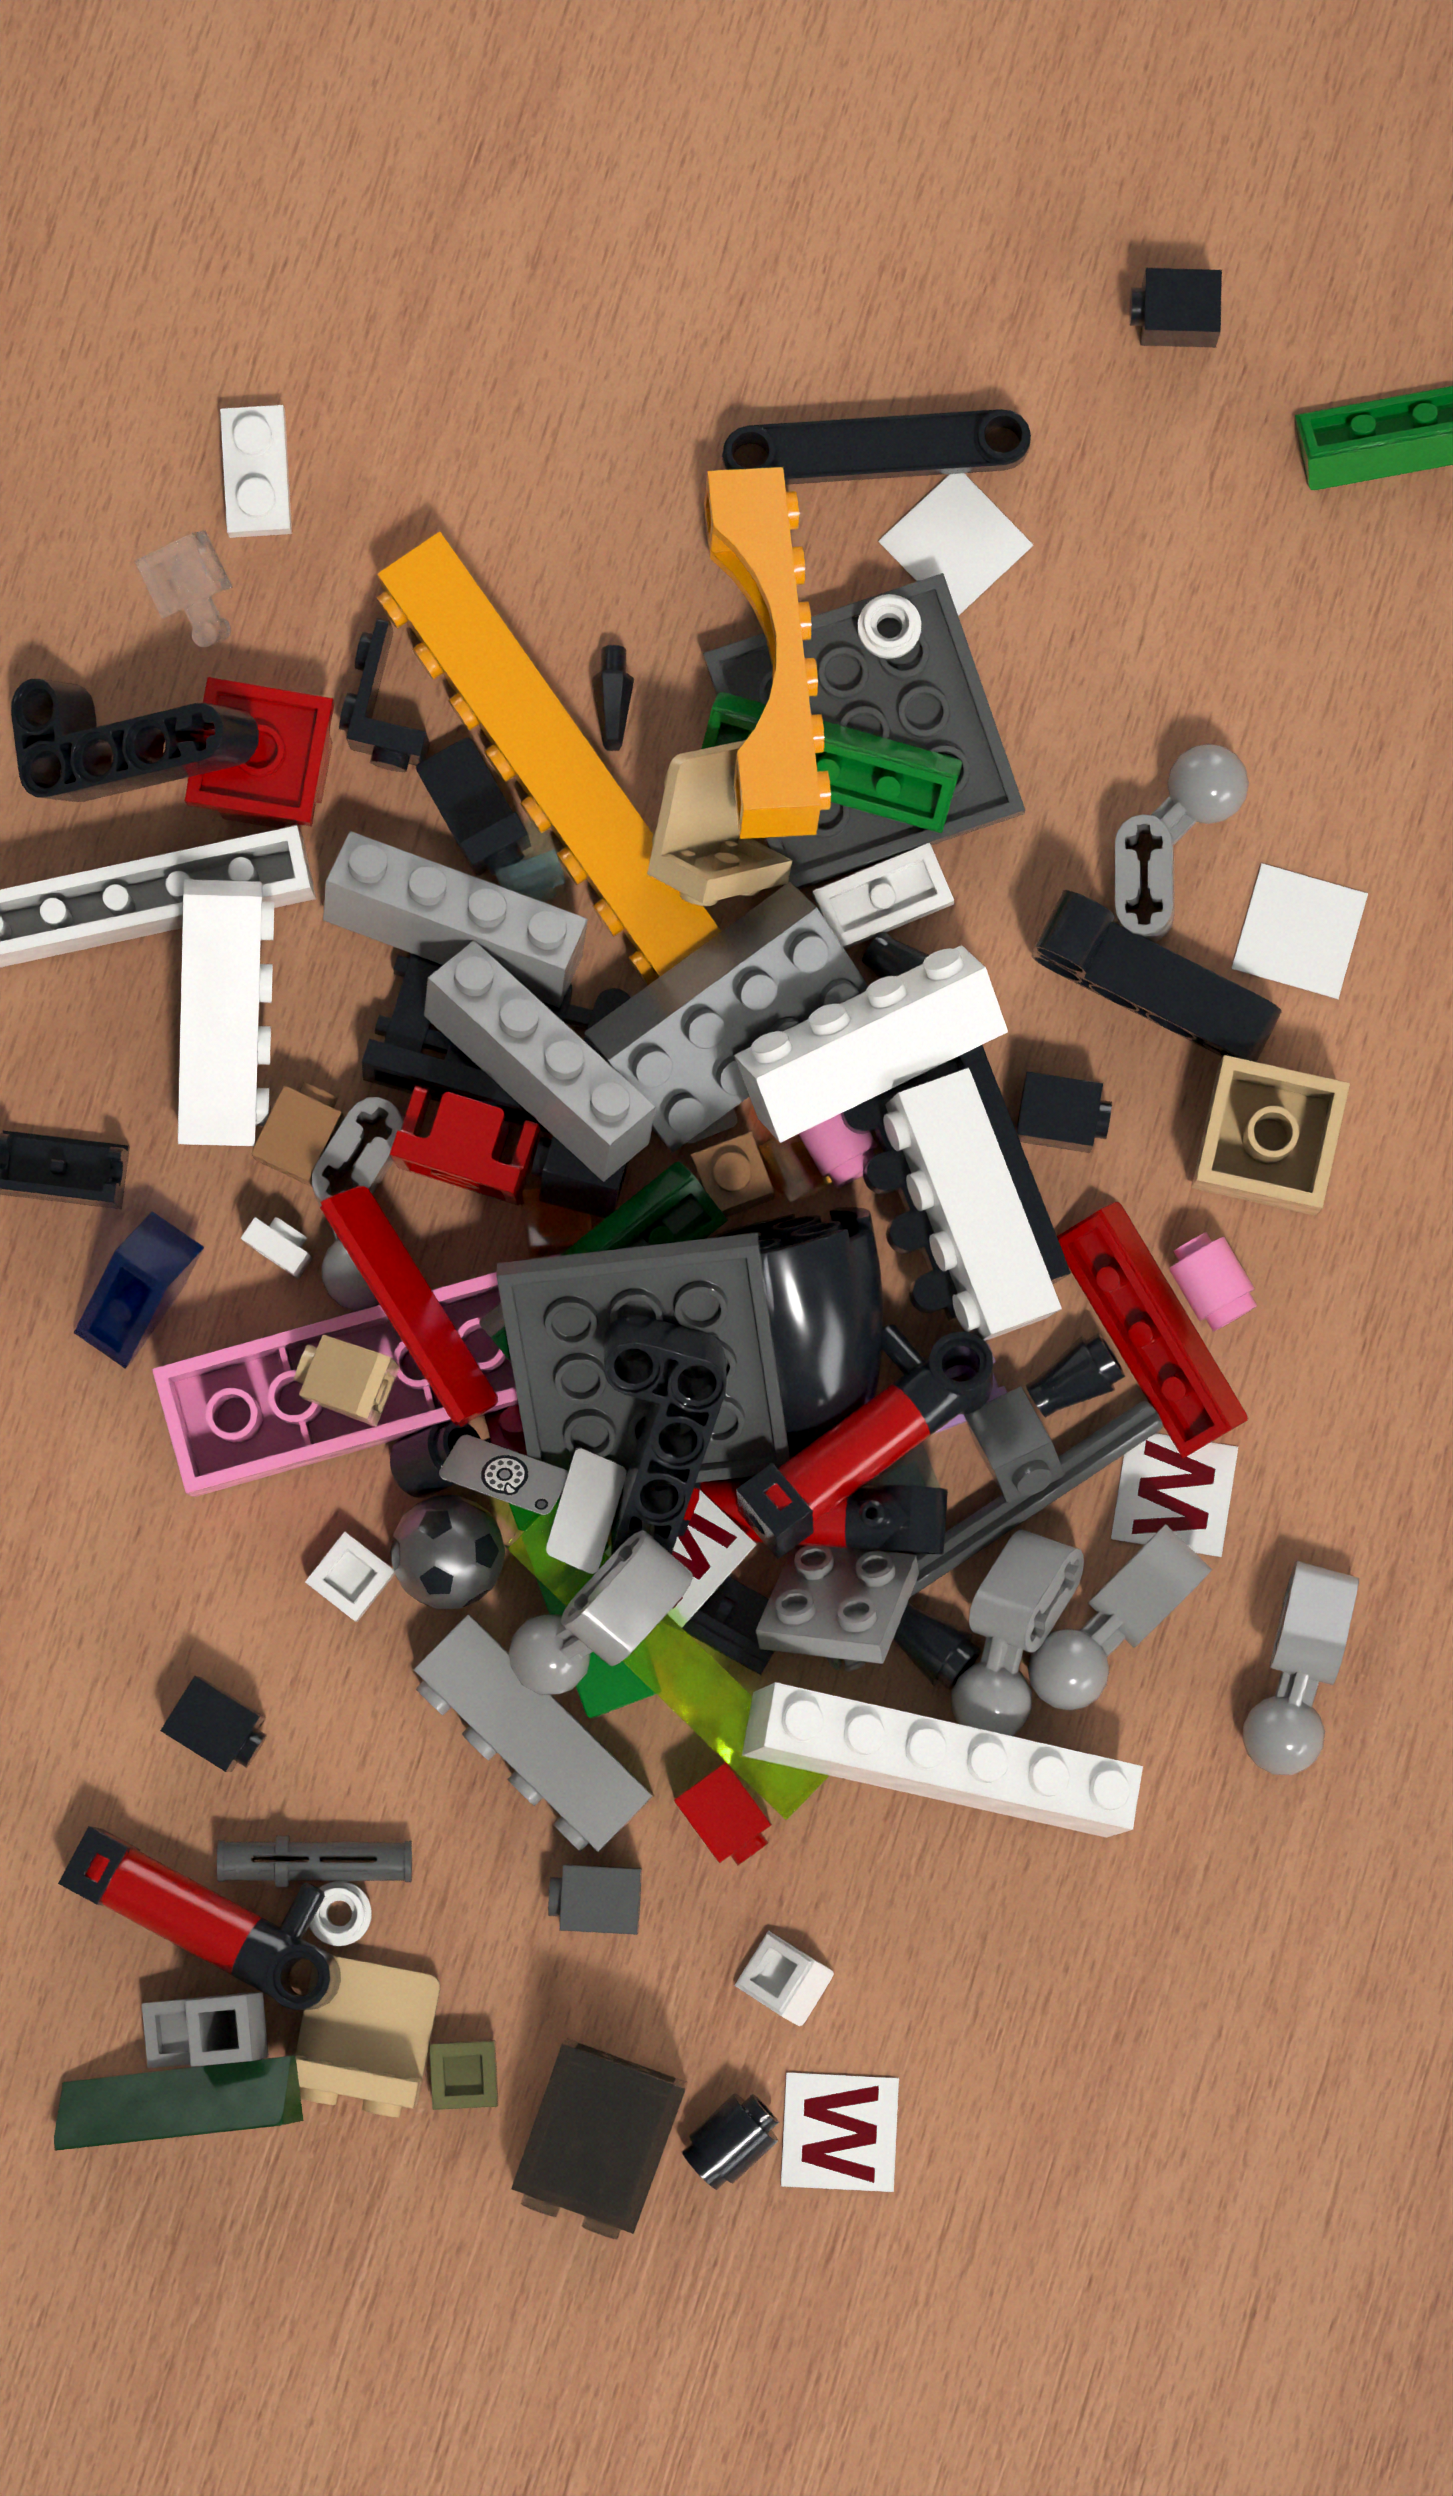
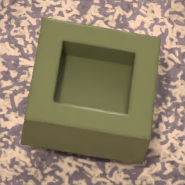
[430,2040,498,2110]

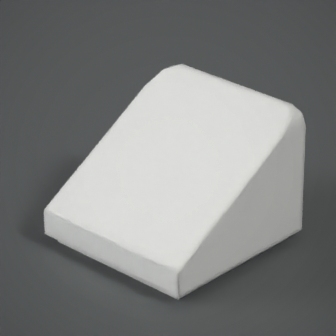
[734,1931,834,2026]

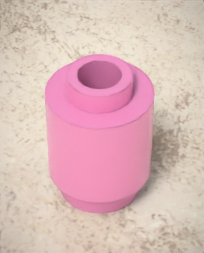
[799,1113,878,1189]
[1169,1232,1257,1332]

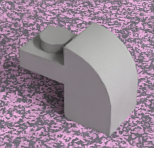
[142,1992,269,2068]

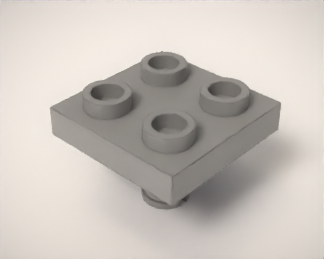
[756,1545,919,1671]

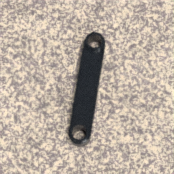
[722,409,1031,485]

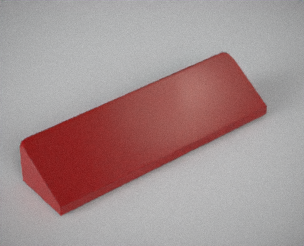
[320,1186,498,1427]
[1057,1202,1248,1458]

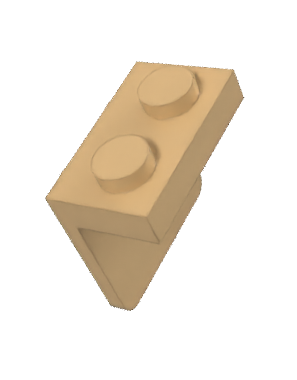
[647,740,793,906]
[295,1955,440,2118]

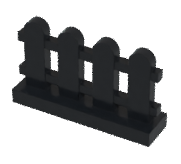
[362,954,631,1133]
[841,1045,1071,1321]

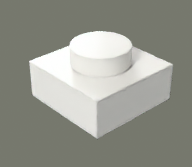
[241,1217,313,1279]
[305,1531,395,1622]

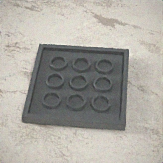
[703,573,1025,890]
[496,1233,791,1498]

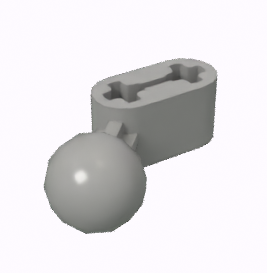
[1115,744,1249,942]
[312,1097,403,1311]
[1028,1524,1212,1711]
[951,1529,1084,1736]
[509,1531,693,1695]
[1243,1561,1359,1775]

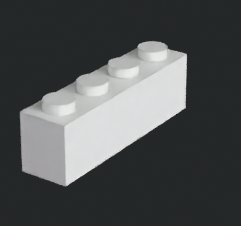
[178,879,274,1146]
[734,945,1008,1143]
[883,1068,1062,1341]

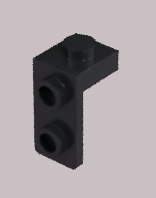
[339,618,430,772]
[416,737,531,877]

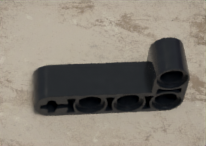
[11,679,259,802]
[1031,890,1282,1062]
[604,1314,727,1556]

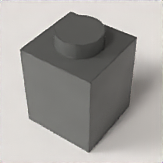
[963,1386,1065,1504]
[548,1864,642,1935]

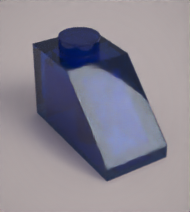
[74,1211,204,1369]

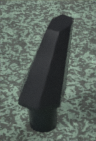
[592,645,634,751]

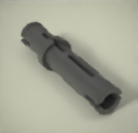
[217,1836,412,1887]

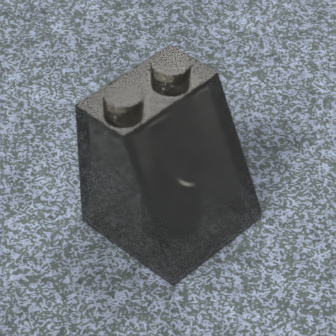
[511,2038,688,2240]

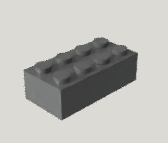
[584,882,868,1153]

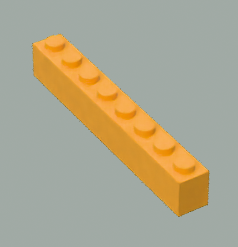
[376,531,722,986]

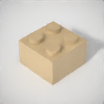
[1191,1055,1350,1216]

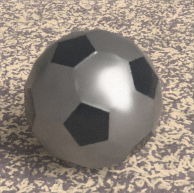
[390,1495,505,1609]

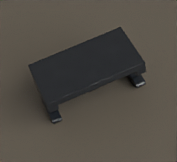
[0,1130,130,1209]
[662,1576,775,1676]

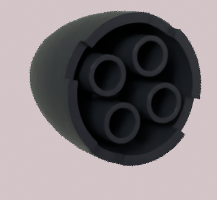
[706,1207,883,1458]

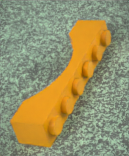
[704,467,831,839]

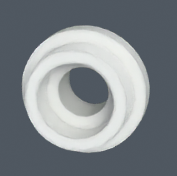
[858,594,921,659]
[310,1881,372,1946]

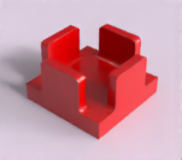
[184,677,335,829]
[389,1086,540,1206]

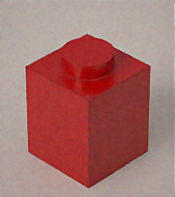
[674,1762,772,1866]

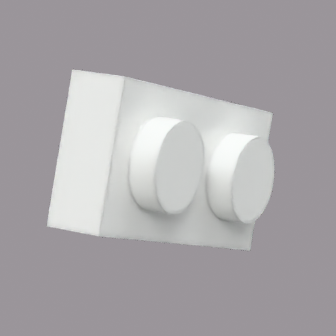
[220,405,292,538]
[812,843,954,950]

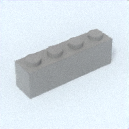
[323,831,588,1008]
[424,940,656,1182]
[414,1614,654,1852]

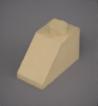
[294,1335,400,1427]

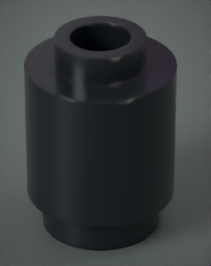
[390,1421,481,1498]
[682,2093,779,2190]

